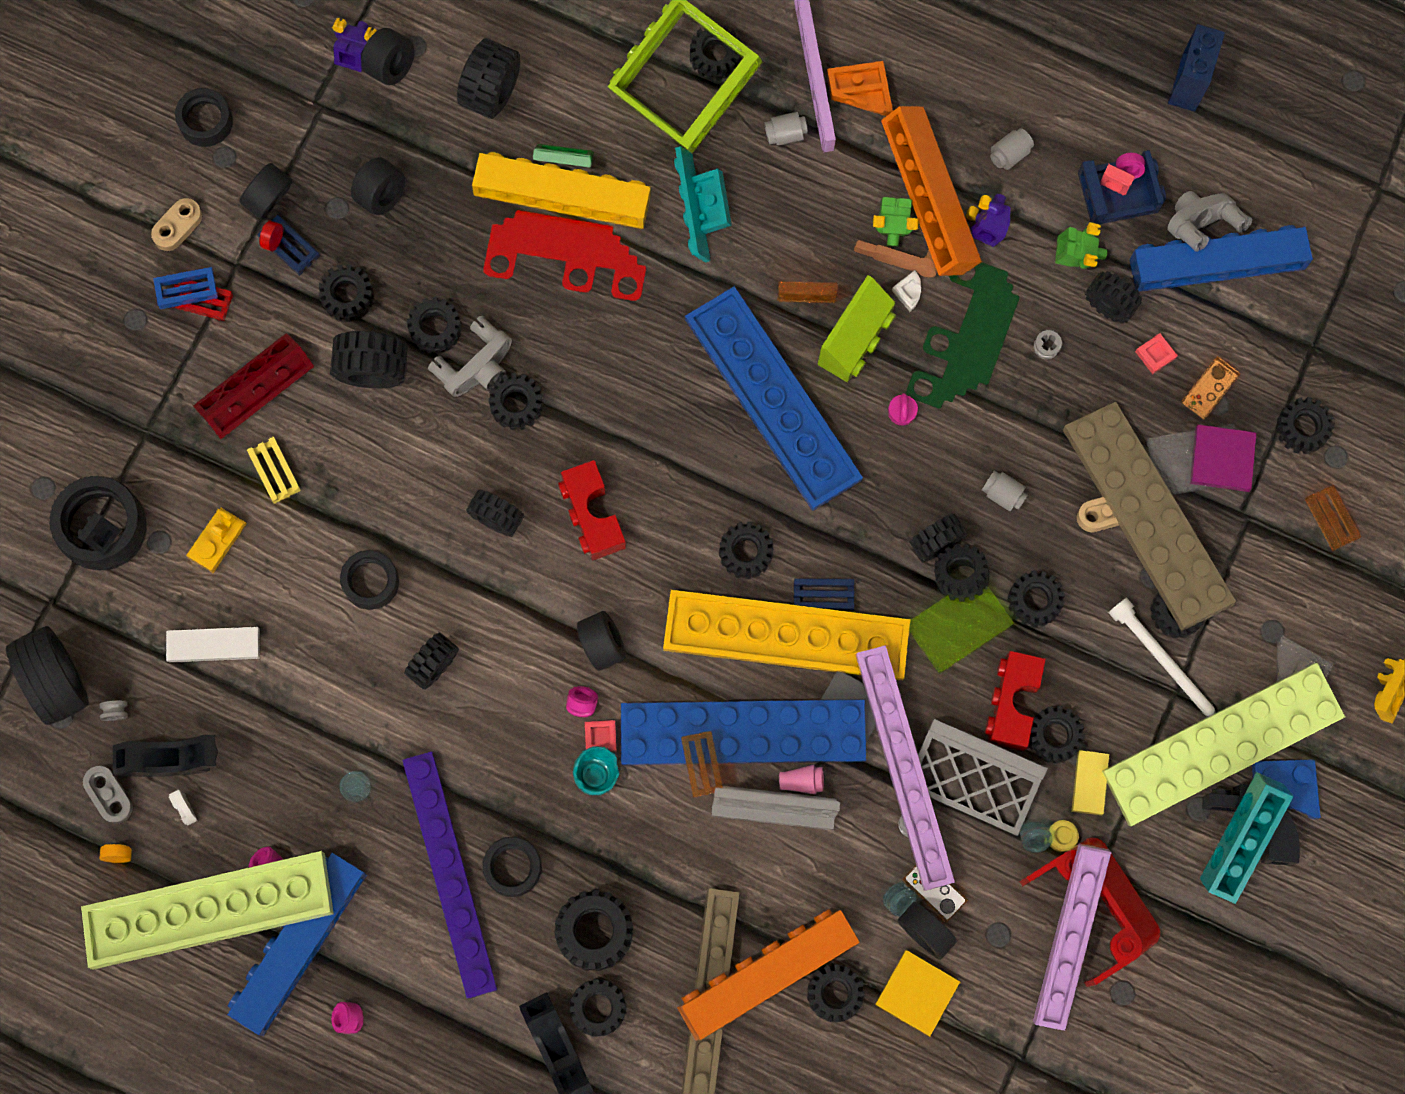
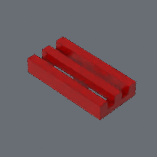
[170,281,233,321]

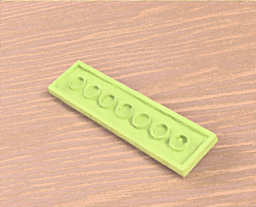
[1102,663,1345,826]
[81,851,334,970]

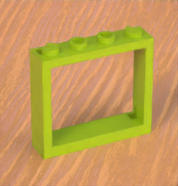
[607,0,763,153]

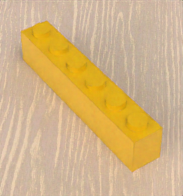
[472,152,651,229]

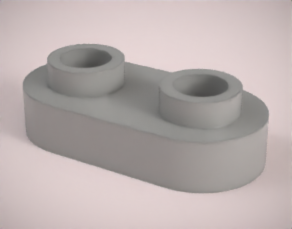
[83,766,133,824]

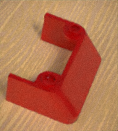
[1019,838,1160,987]

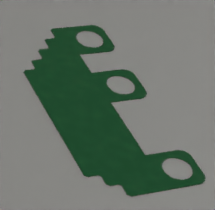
[906,262,1019,409]

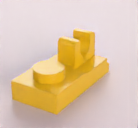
[186,508,247,573]
[1374,658,1405,723]

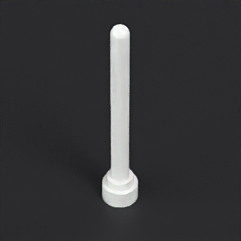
[1108,597,1215,717]

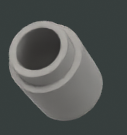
[764,112,808,146]
[990,128,1034,170]
[982,470,1028,512]

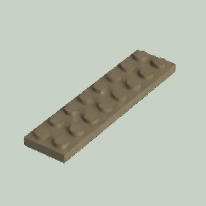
[1063,402,1236,631]

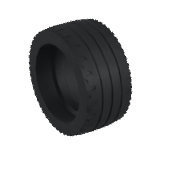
[49,476,147,571]
[6,626,89,725]

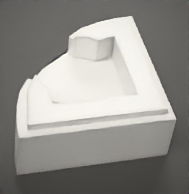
[892,270,921,312]
[169,790,198,825]

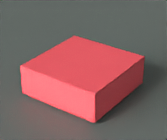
[1100,164,1135,196]
[1135,333,1178,375]
[585,720,617,752]

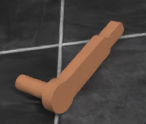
[854,240,937,278]

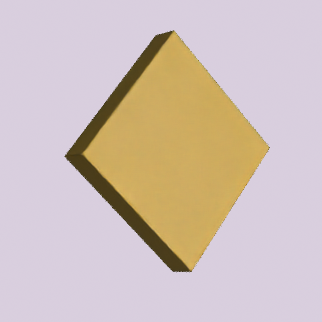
[875,950,960,1037]

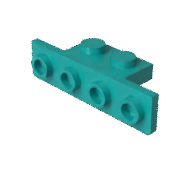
[674,146,732,263]

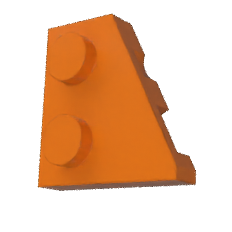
[826,61,893,116]

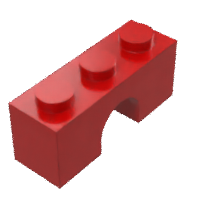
[558,460,626,561]
[985,651,1046,751]

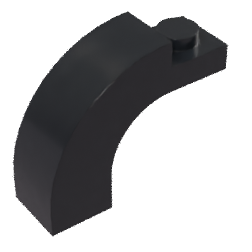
[113,735,218,777]
[1202,784,1300,866]
[519,992,594,1094]

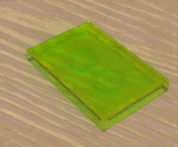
[909,587,1014,674]

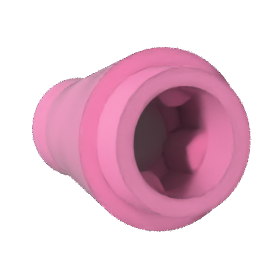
[779,764,824,795]

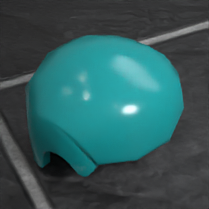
[573,746,619,796]

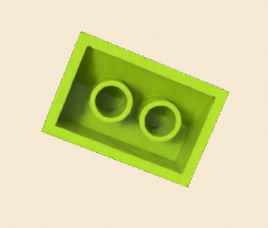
[817,275,896,383]

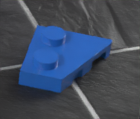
[1252,760,1321,819]

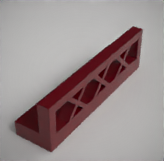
[193,333,314,439]

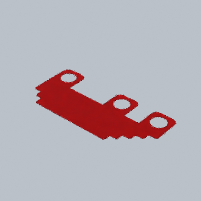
[483,210,646,301]

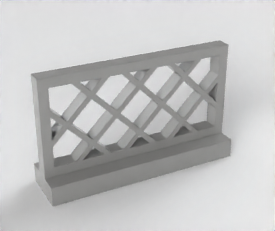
[918,719,1048,836]
[711,785,840,831]

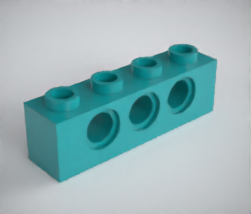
[1200,772,1294,904]

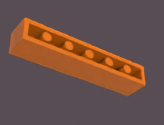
[881,106,982,276]
[677,909,860,1041]

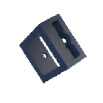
[1167,24,1225,112]

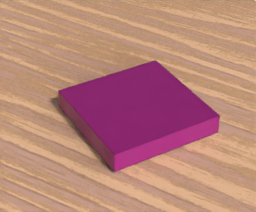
[1190,425,1256,492]

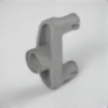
[1167,191,1252,252]
[428,316,512,397]

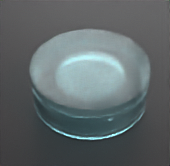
[340,771,371,803]

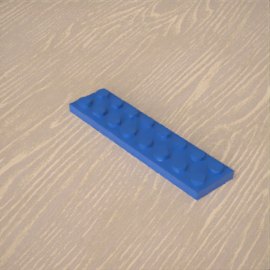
[685,286,863,511]
[621,700,866,765]

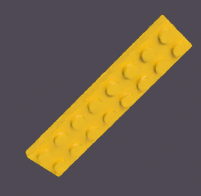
[663,590,910,681]

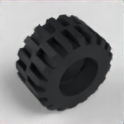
[457,38,520,119]
[330,331,408,389]
[554,890,633,971]

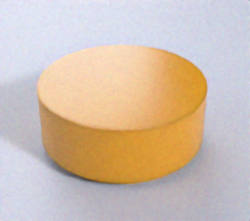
[99,844,132,863]

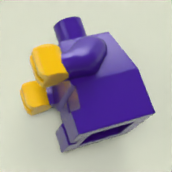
[332,18,377,72]
[966,194,1010,247]

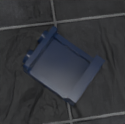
[1078,150,1166,224]

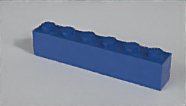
[1129,225,1313,292]
[227,853,367,1036]

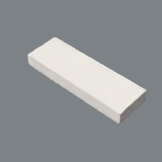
[166,627,260,662]

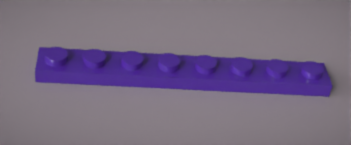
[402,751,498,999]

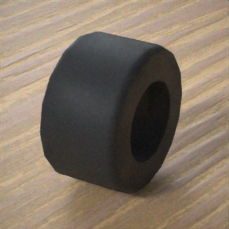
[361,28,415,85]
[351,157,406,216]
[239,163,293,220]
[577,611,626,671]

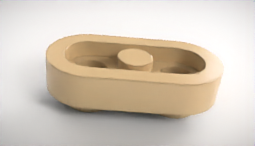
[151,198,202,251]
[1077,497,1119,532]

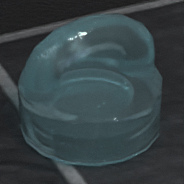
[1020,822,1053,853]
[882,883,916,916]

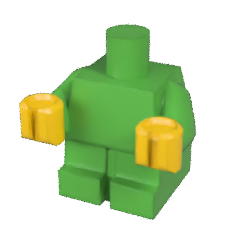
[873,197,919,247]
[1055,222,1107,269]

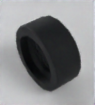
[175,88,233,147]
[340,550,399,610]
[482,836,542,897]
[897,902,957,960]

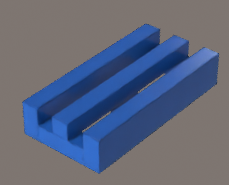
[153,267,218,309]

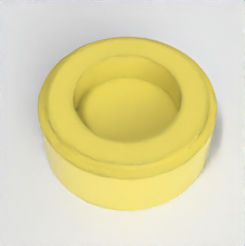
[1047,820,1079,852]

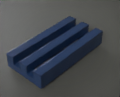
[257,215,320,276]
[794,579,854,611]

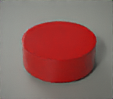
[259,220,283,252]

